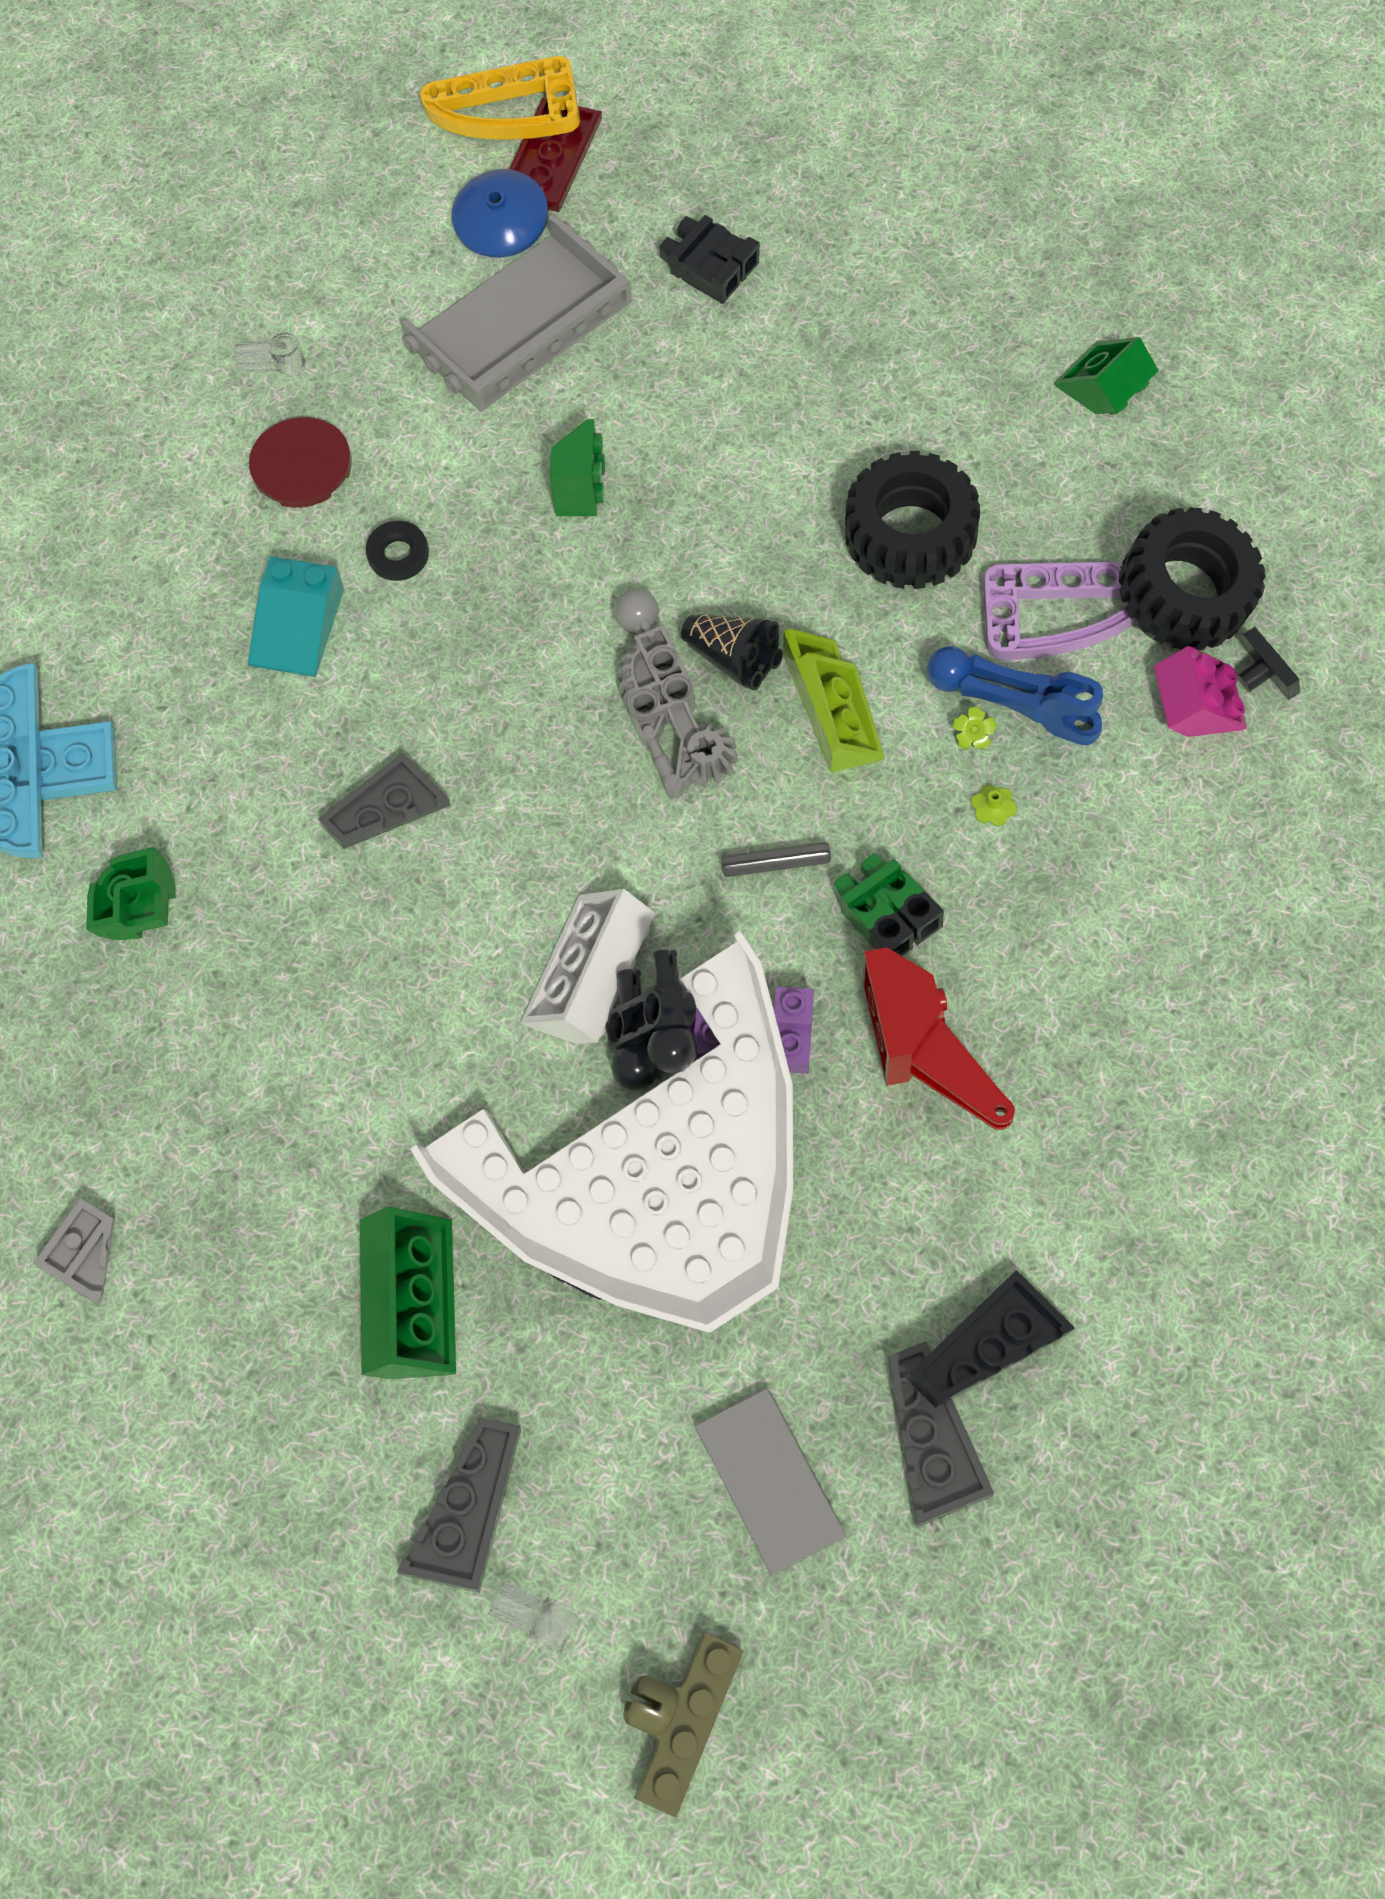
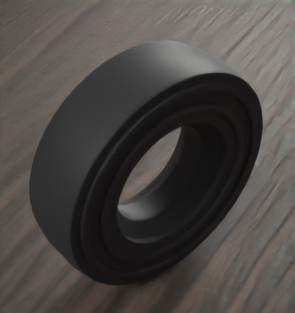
[366,521,429,581]

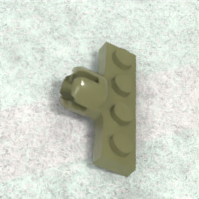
[623,1632,744,1818]

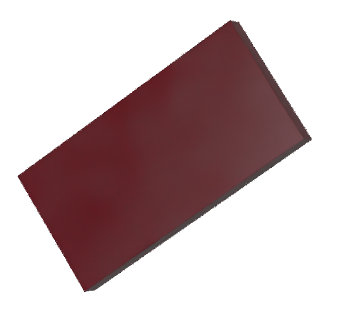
[509,98,602,212]

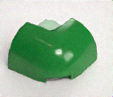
[86,847,176,940]

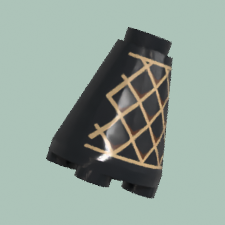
[681,614,783,691]

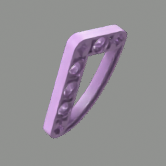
[984,562,1138,660]

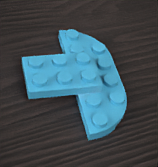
[0,663,117,858]

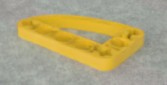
[420,56,580,140]

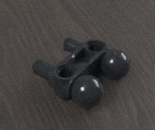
[607,950,697,1090]

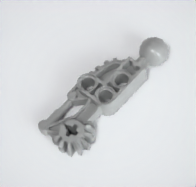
[614,589,738,798]

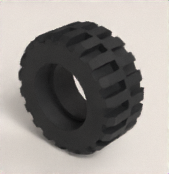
[845,451,980,589]
[1118,507,1266,650]

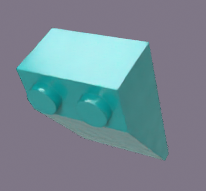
[248,556,344,677]

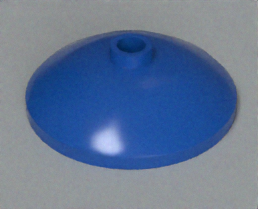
[452,169,548,258]

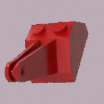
[862,947,1015,1130]

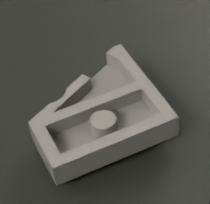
[33,1198,115,1306]

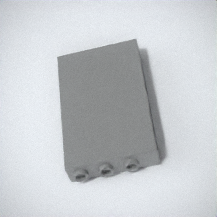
[401,214,632,412]

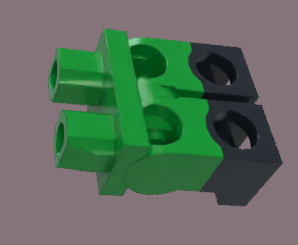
[833,853,944,956]

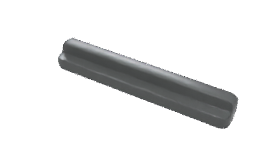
[721,842,831,877]

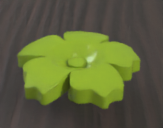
[952,706,997,750]

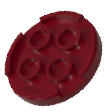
[249,417,352,508]

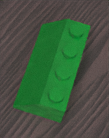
[360,1206,456,1380]

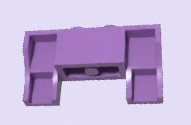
[679,980,814,1074]

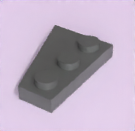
[318,753,451,849]

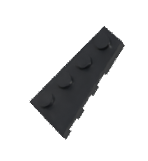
[906,1270,1075,1408]

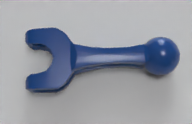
[926,646,1103,745]

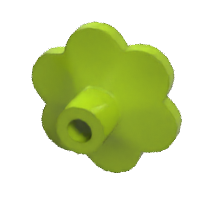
[971,785,1017,826]

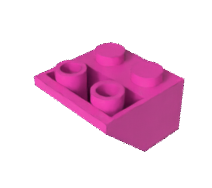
[1154,646,1247,737]

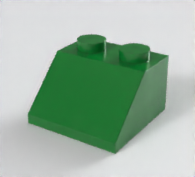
[1054,337,1159,415]

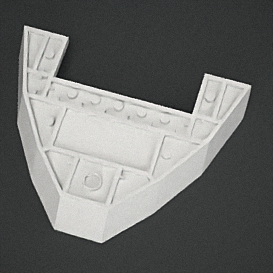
[410,931,793,1333]

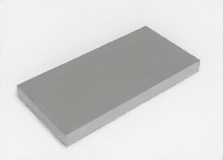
[695,1388,846,1577]

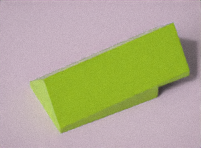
[783,628,885,772]

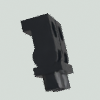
[659,215,760,304]

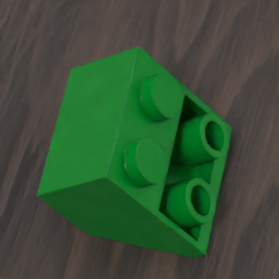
[550,419,605,517]

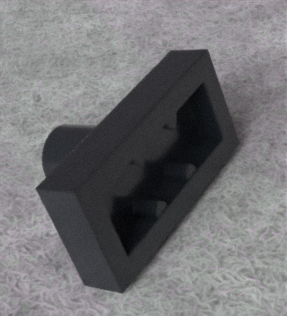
[1237,626,1300,700]

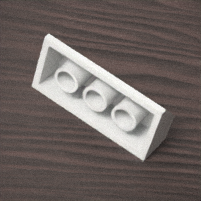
[520,889,655,1044]

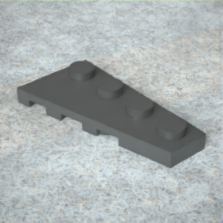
[888,1341,994,1528]
[397,1417,521,1593]

